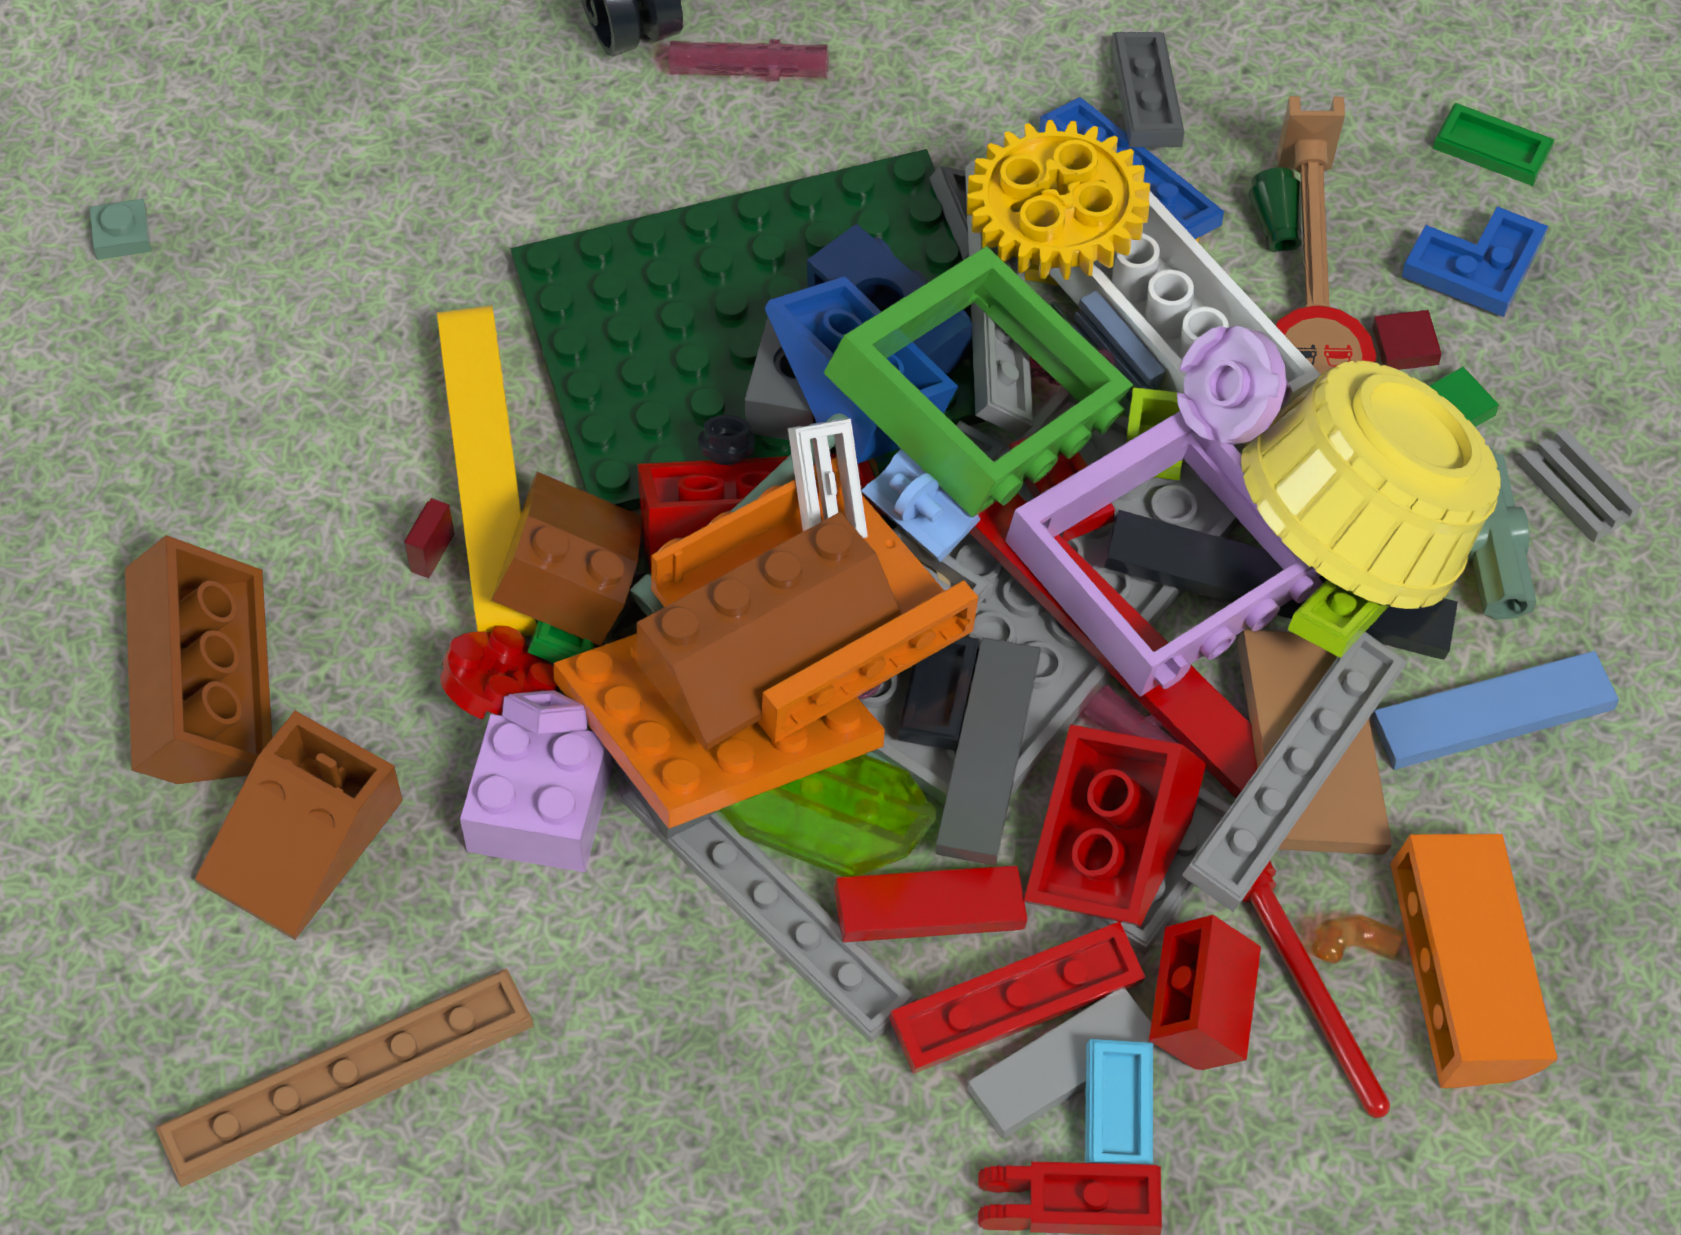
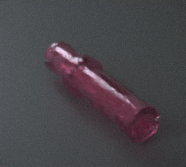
[669,39,829,81]

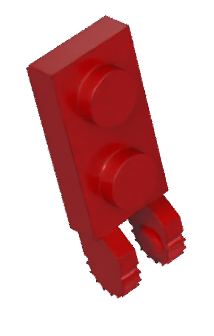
[978,1161,1162,1235]

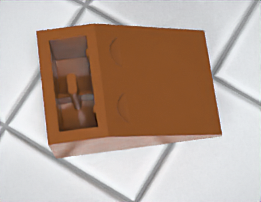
[195,710,403,940]

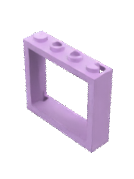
[1005,411,1323,697]

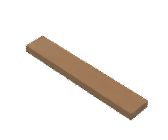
[155,968,534,1188]

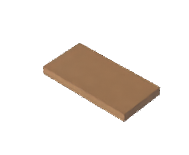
[1237,629,1392,855]

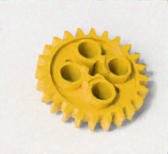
[967,120,1150,280]

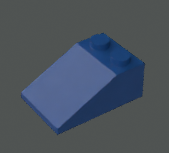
[765,276,958,464]

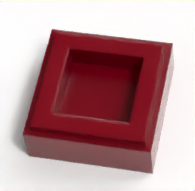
[1372,310,1442,370]
[404,498,455,579]

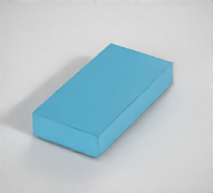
[1085,1039,1153,1165]

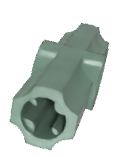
[1468,448,1536,620]

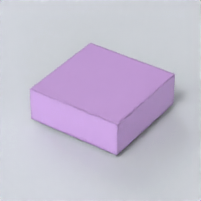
[502,690,588,734]

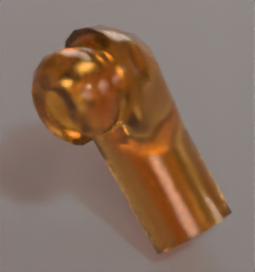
[1311,914,1405,964]

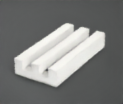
[788,418,868,538]

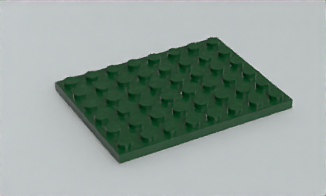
[510,149,986,511]

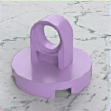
[1177,326,1292,445]

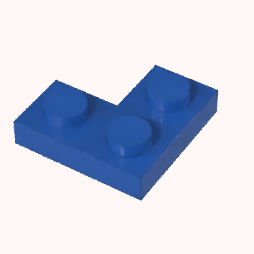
[1402,206,1548,317]

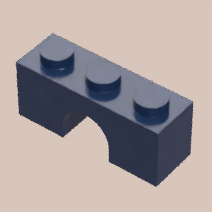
[807,224,972,374]

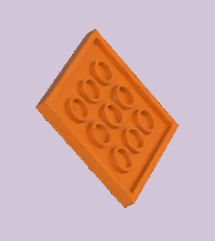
[554,634,885,829]

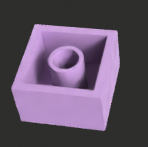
[460,714,613,872]

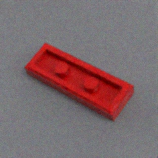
[834,865,1028,943]

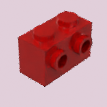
[1149,914,1261,1070]

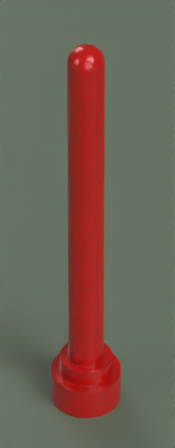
[1243,861,1390,1118]

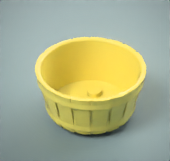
[1241,361,1501,609]

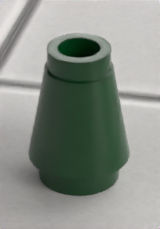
[1248,167,1302,252]

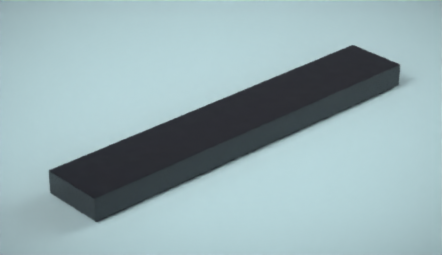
[1104,510,1458,660]

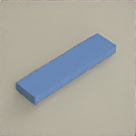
[1372,651,1619,770]

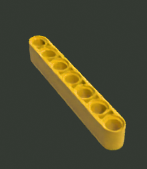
[437,305,537,637]

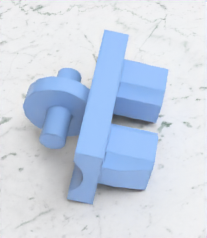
[861,449,980,562]

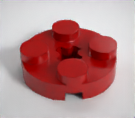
[440,625,559,720]

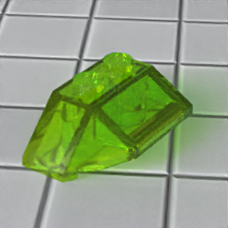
[720,754,936,877]

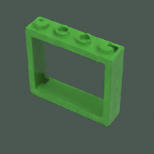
[823,246,1133,518]

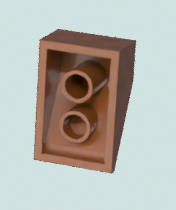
[491,471,642,646]

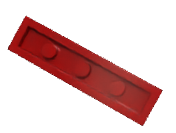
[889,922,1146,1074]

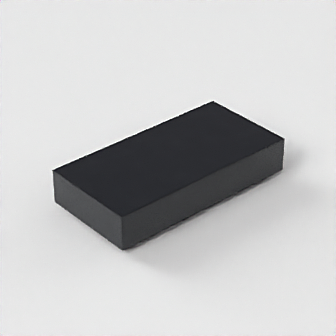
[898,636,979,751]

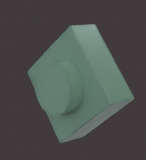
[89,198,152,260]

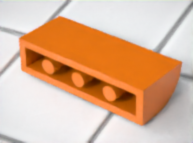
[1390,834,1558,1088]

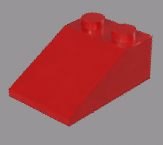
[1024,724,1206,926]

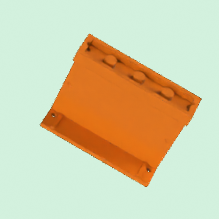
[651,457,978,743]

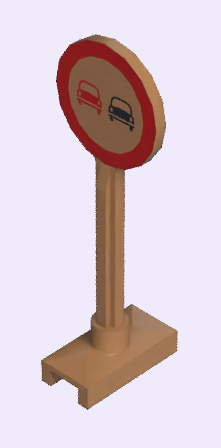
[1275,96,1376,375]

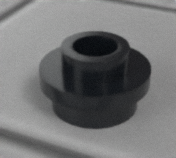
[698,415,755,465]

